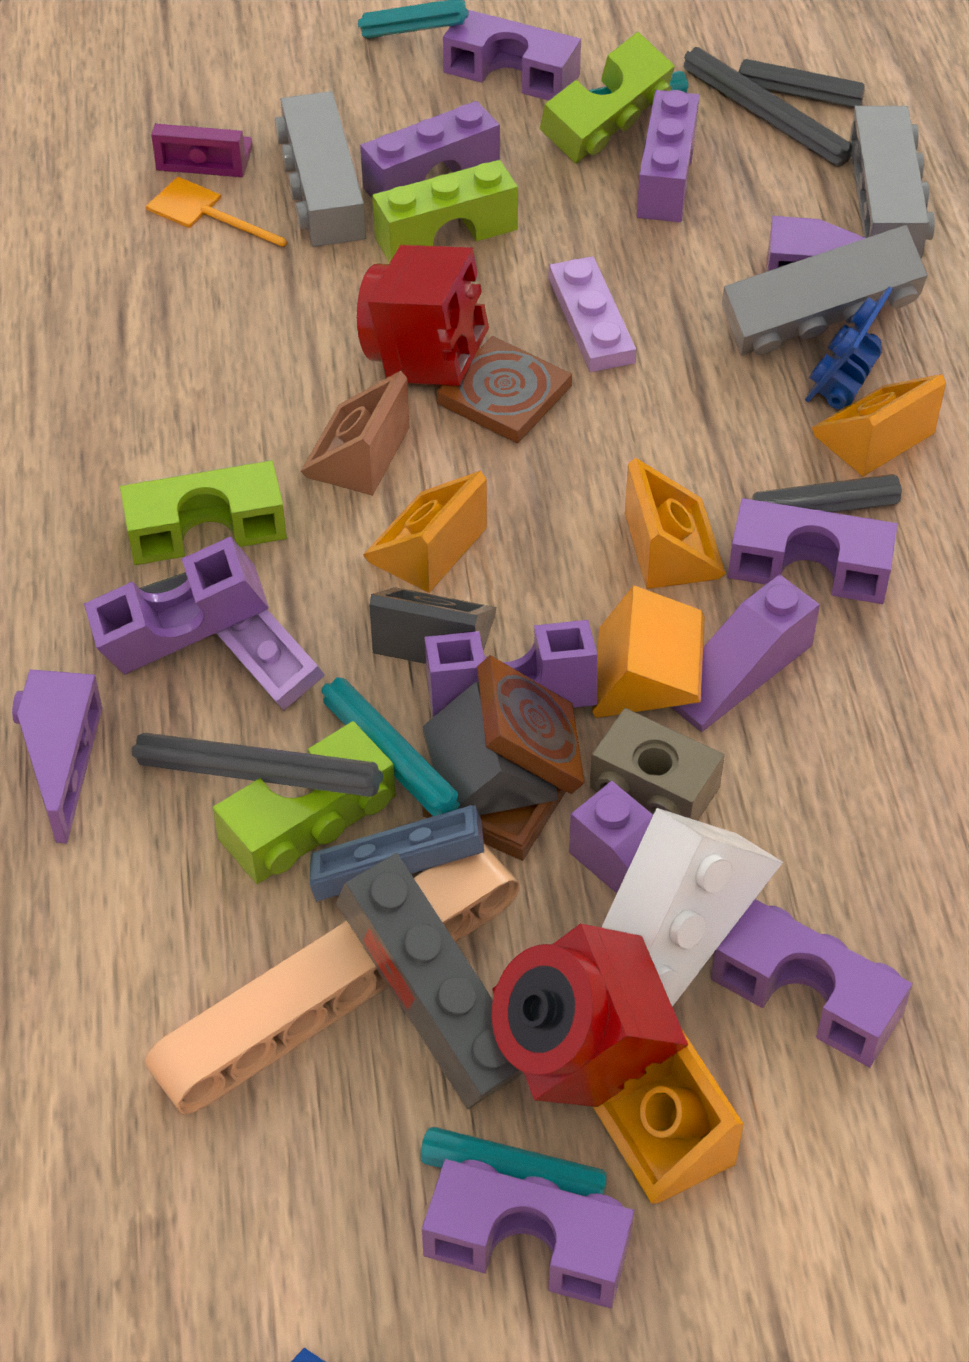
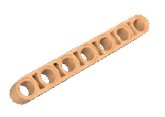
[145,844,520,1114]

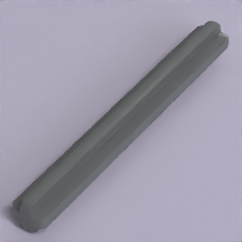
[683,47,852,166]
[132,733,383,797]

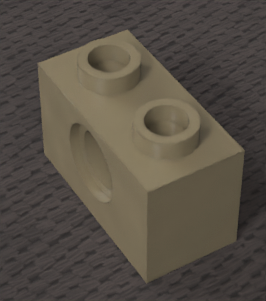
[590,708,725,821]

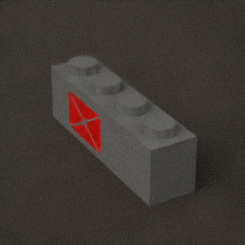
[336,853,523,1110]

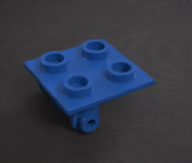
[805,286,893,409]

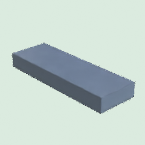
[309,805,484,902]

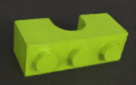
[539,32,675,164]
[372,160,518,263]
[120,460,287,566]
[212,721,396,884]

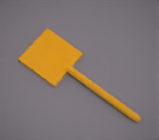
[145,176,287,247]

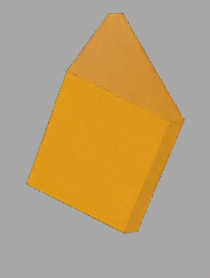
[811,374,946,477]
[625,457,726,589]
[363,471,487,593]
[592,585,705,718]
[593,1028,744,1203]

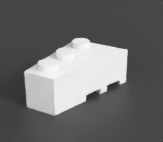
[602,808,783,1006]

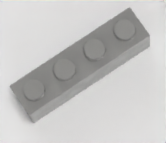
[274,91,366,247]
[849,106,935,259]
[722,224,928,355]

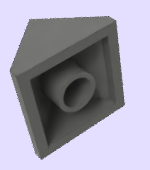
[369,587,497,664]
[423,682,558,815]

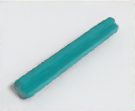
[321,677,460,816]

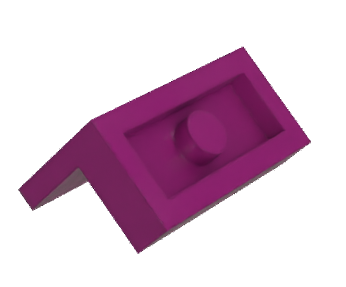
[151,123,253,178]

